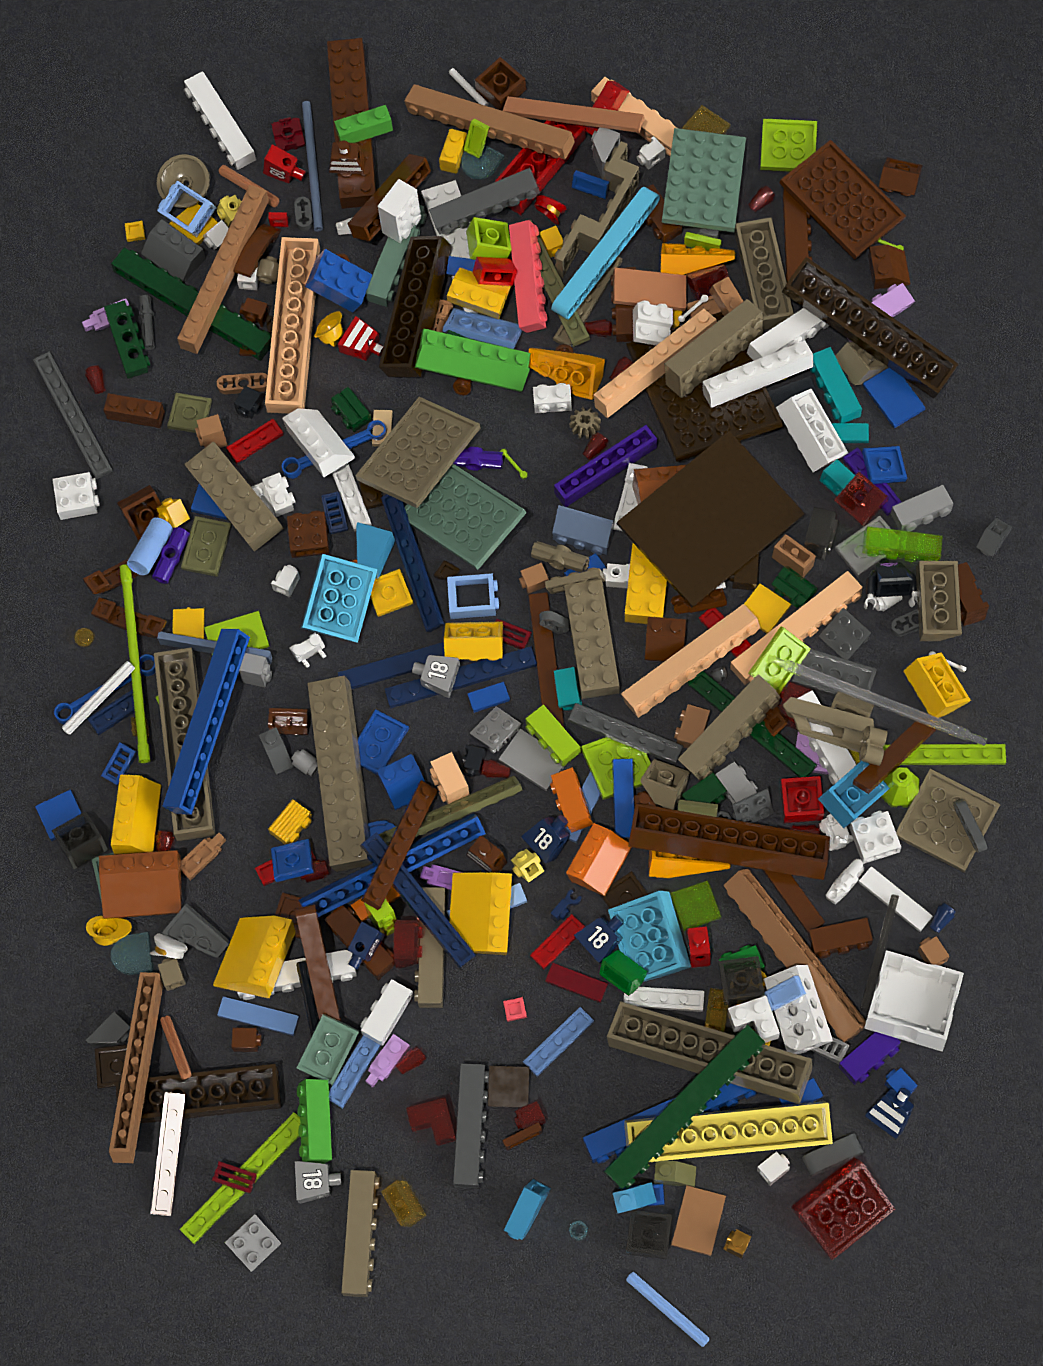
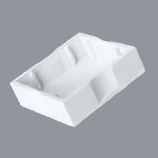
[864,950,964,1051]

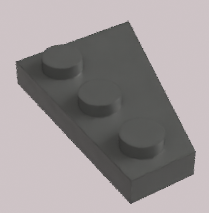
[161,904,230,958]

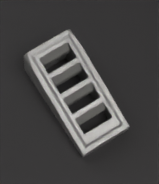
[811,1037,850,1065]

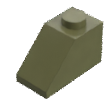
[654,1160,696,1187]

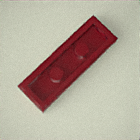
[545,963,608,1003]

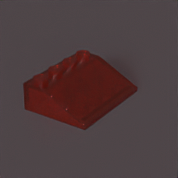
[791,1157,895,1260]

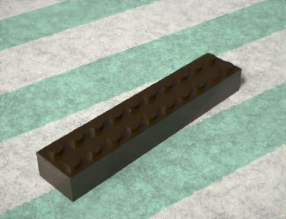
[782,257,959,399]

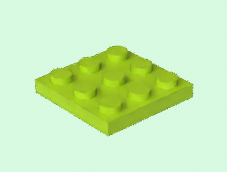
[760,119,817,171]
[581,737,651,800]

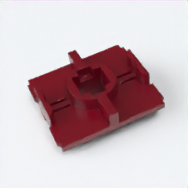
[271,117,305,151]

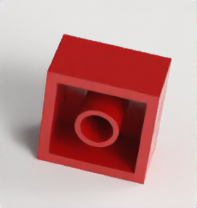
[780,776,824,823]

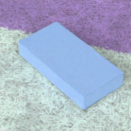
[763,975,806,1011]

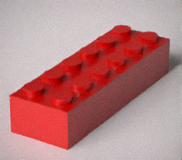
[495,120,586,215]

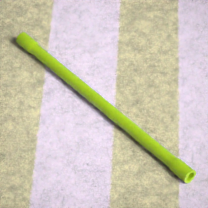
[120,565,150,763]

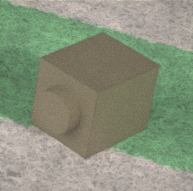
[158,958,186,991]

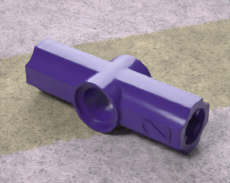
[453,447,503,471]
[152,527,190,584]

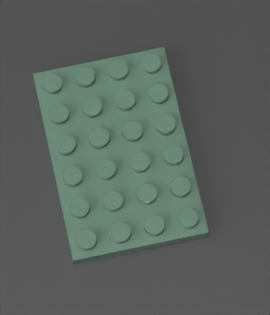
[662,128,746,232]
[404,464,526,570]

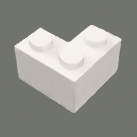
[727,996,780,1043]

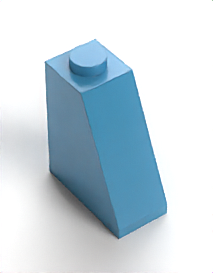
[356,522,395,579]
[504,1179,551,1240]
[612,1182,657,1213]

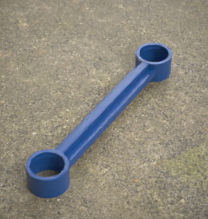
[282,420,387,479]
[54,654,156,724]

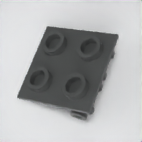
[819,608,871,660]
[732,788,773,823]

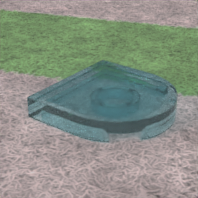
[461,145,504,179]
[111,932,153,975]

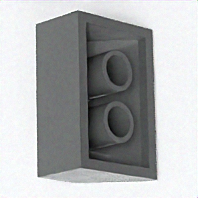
[141,219,206,283]

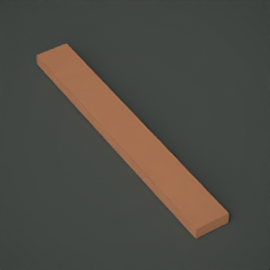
[503,96,645,133]

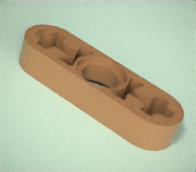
[217,373,268,394]

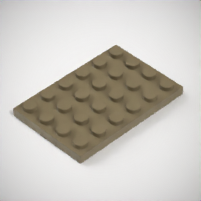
[355,397,480,508]

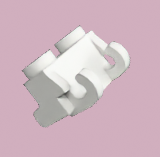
[289,632,326,668]
[819,814,854,851]

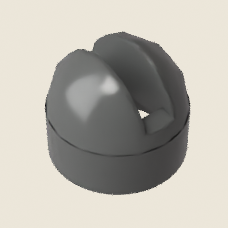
[711,666,727,682]

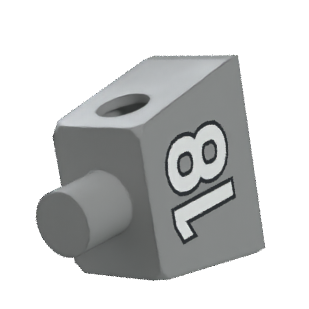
[412,655,460,698]
[295,1161,342,1203]

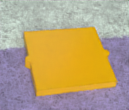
[173,607,205,639]

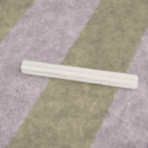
[62,661,135,734]

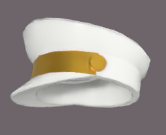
[150,933,188,959]

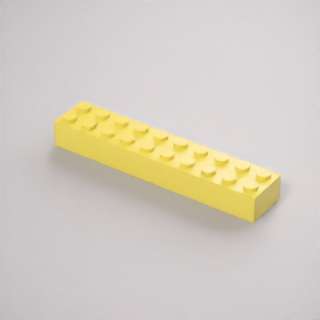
[624,1101,833,1162]

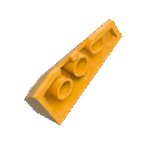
[661,243,735,275]
[529,348,605,400]
[648,850,730,878]

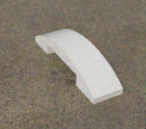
[613,463,648,531]

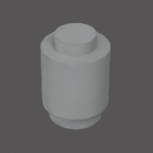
[291,749,318,777]

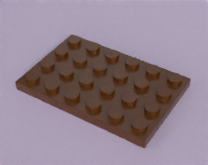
[779,140,906,260]

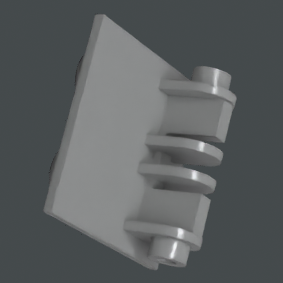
[470,706,521,754]
[224,1214,281,1272]

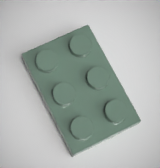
[296,1013,359,1085]

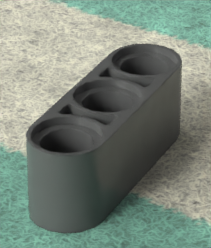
[802,1134,864,1176]

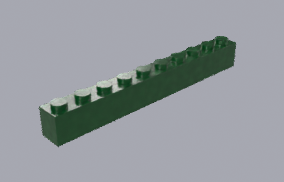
[111,247,272,361]
[603,1025,765,1189]

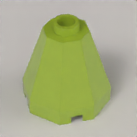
[881,768,920,808]

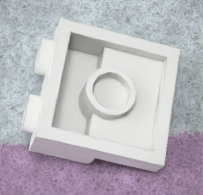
[633,300,673,345]
[251,473,295,517]

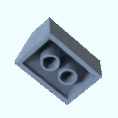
[552,505,613,555]

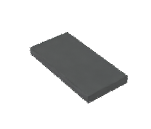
[792,649,877,701]

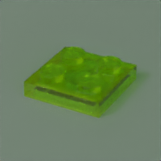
[670,880,721,931]

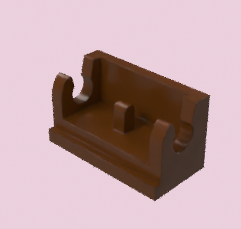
[268,708,309,735]

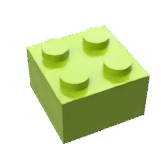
[466,217,512,260]

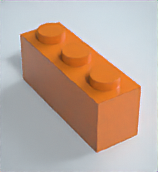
[550,767,593,833]

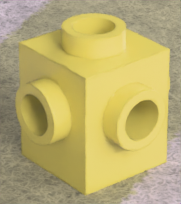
[217,195,242,227]
[511,849,544,883]

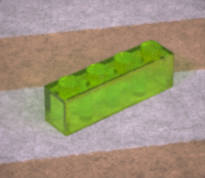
[862,526,943,562]

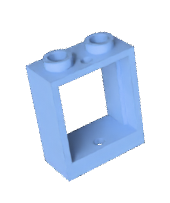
[157,181,217,238]
[447,573,499,619]

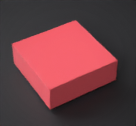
[503,997,527,1022]

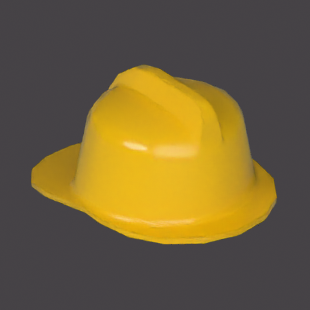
[314,311,344,347]
[86,916,132,946]

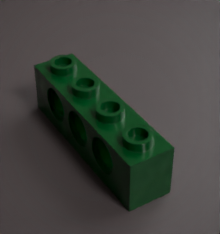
[104,300,150,379]

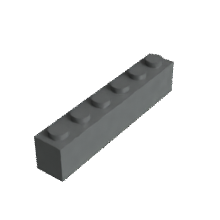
[429,168,540,234]
[454,1064,489,1189]

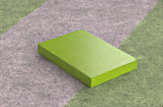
[204,611,269,655]
[748,626,811,694]

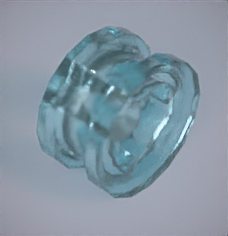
[569,1221,588,1241]

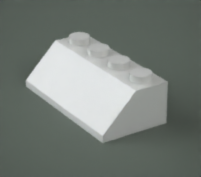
[776,389,848,472]
[282,408,355,477]

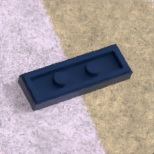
[87,690,147,736]

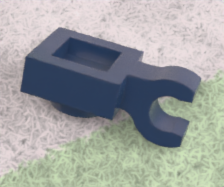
[551,889,582,923]

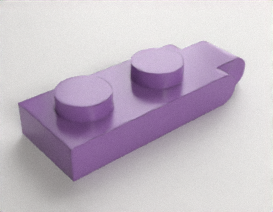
[420,865,463,890]

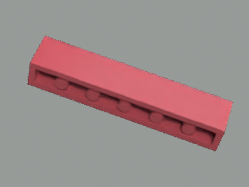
[509,220,547,333]

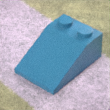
[818,761,890,828]

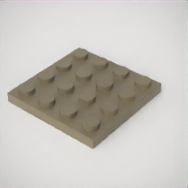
[896,769,1000,873]

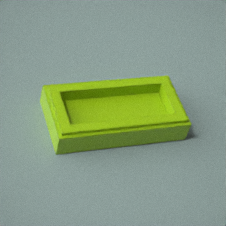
[464,119,489,158]
[684,232,722,251]

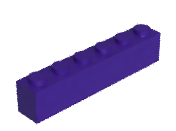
[554,425,657,507]

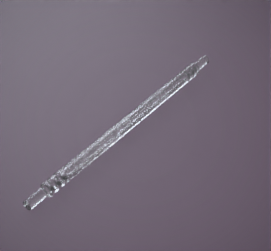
[767,654,987,746]

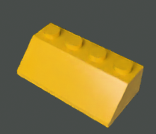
[111,775,162,855]

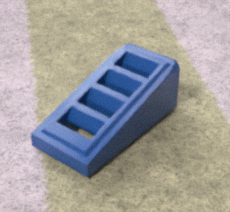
[101,742,138,785]

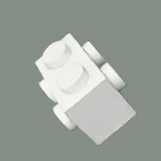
[533,383,572,413]

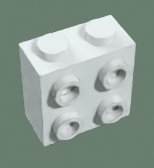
[53,472,100,520]
[850,811,901,864]

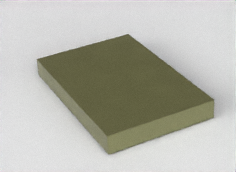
[181,516,232,577]

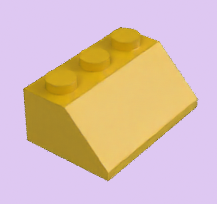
[447,268,511,319]
[444,622,503,661]
[903,652,971,719]

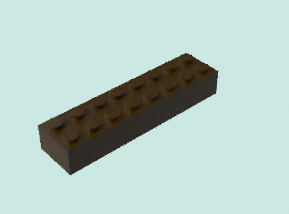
[379,236,452,377]
[116,1064,281,1124]

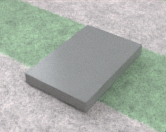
[835,516,903,577]
[499,729,565,792]

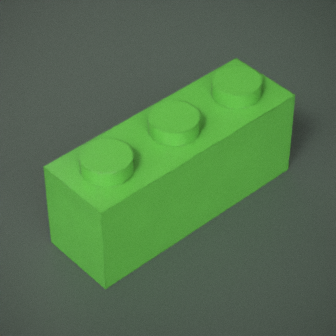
[334,105,393,143]

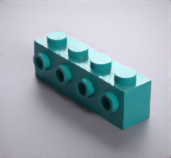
[809,347,862,423]

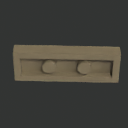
[545,568,605,594]

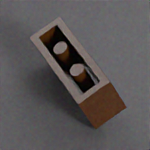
[634,184,682,243]
[103,393,165,428]
[808,918,873,959]

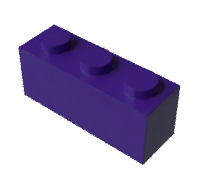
[838,1032,901,1085]

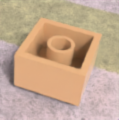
[429,752,469,804]

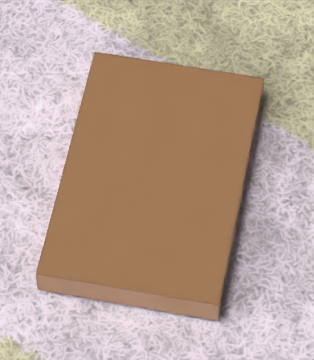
[671,1185,726,1256]

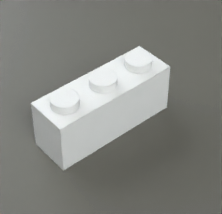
[360,979,413,1046]

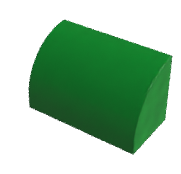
[599,950,648,996]

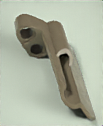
[783,697,887,766]

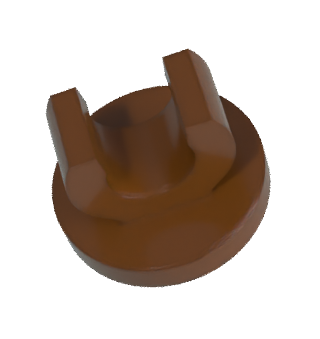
[453,378,471,396]

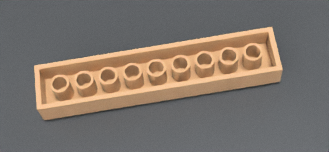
[265,237,320,414]

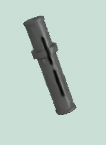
[139,295,155,350]

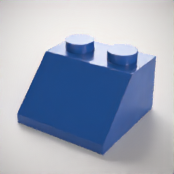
[377,754,426,811]

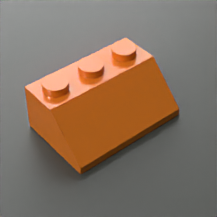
[566,823,632,896]

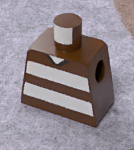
[329,140,365,174]
[466,836,507,873]

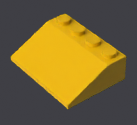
[449,873,512,955]
[213,916,295,998]

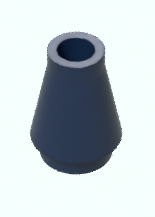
[929,903,956,933]

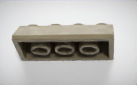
[916,561,962,641]

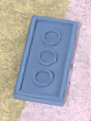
[443,308,523,349]

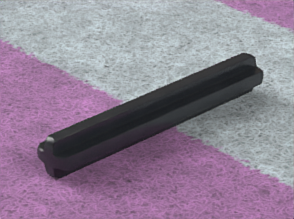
[296,961,319,1036]

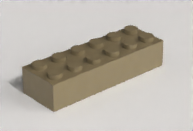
[735,217,794,330]
[664,299,763,398]
[184,441,284,552]
[564,579,620,699]
[678,674,781,781]

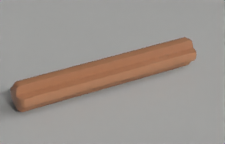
[218,165,280,207]
[160,1015,192,1080]

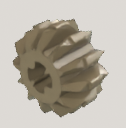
[569,407,601,439]

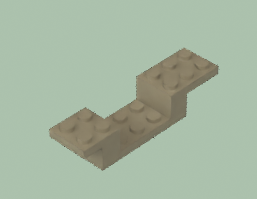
[554,141,639,278]

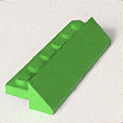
[415,329,531,392]

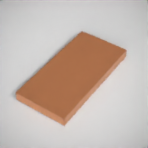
[613,268,686,311]

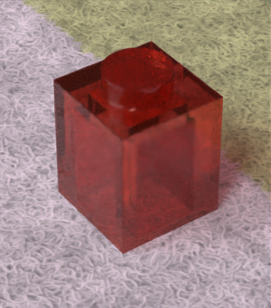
[513,1101,546,1130]

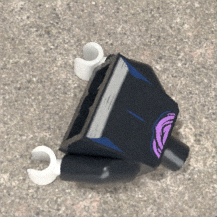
[864,558,918,610]

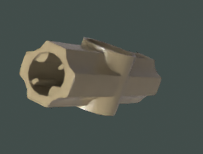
[531,541,590,573]

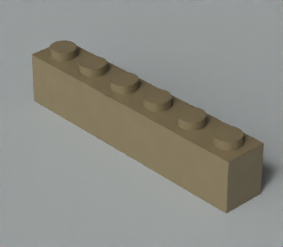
[414,887,446,1008]
[342,1170,380,1297]

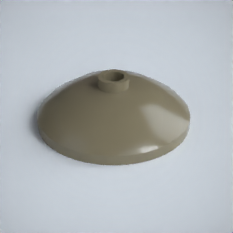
[157,154,210,208]

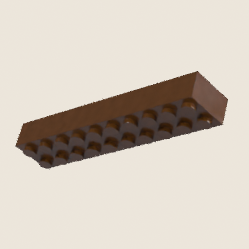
[327,38,376,209]
[628,803,830,880]

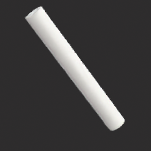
[449,68,489,106]

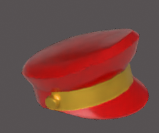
[534,195,567,225]

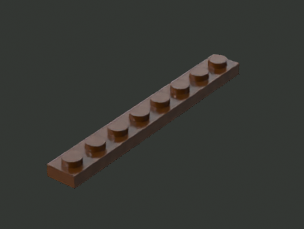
[361,780,438,910]

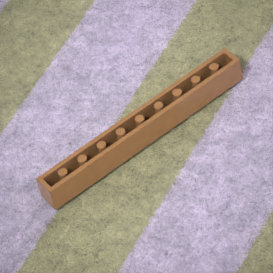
[404,84,575,159]
[177,185,269,354]
[723,868,866,1042]
[109,972,163,1163]

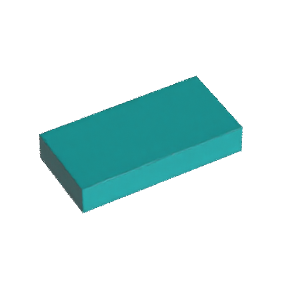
[831,423,869,443]

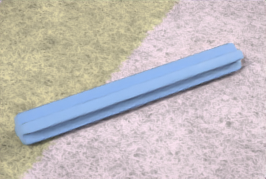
[626,1272,709,1347]

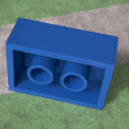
[305,249,372,313]

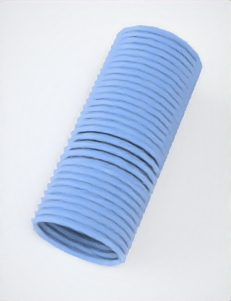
[127,518,173,575]

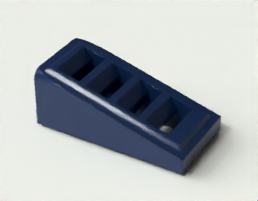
[321,492,348,534]

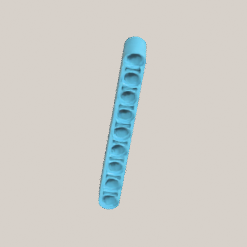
[551,187,660,319]

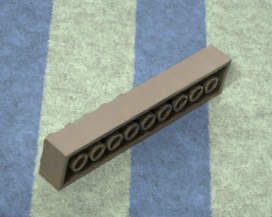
[154,647,216,841]
[308,676,373,872]
[607,1001,812,1104]

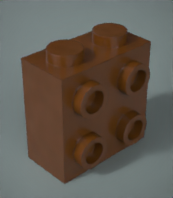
[287,511,329,558]

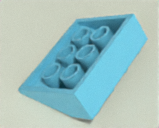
[301,554,378,643]
[608,891,691,982]

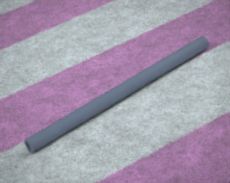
[302,101,323,231]

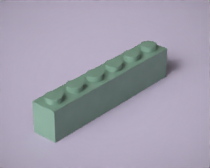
[366,205,427,307]

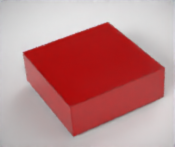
[268,212,289,227]

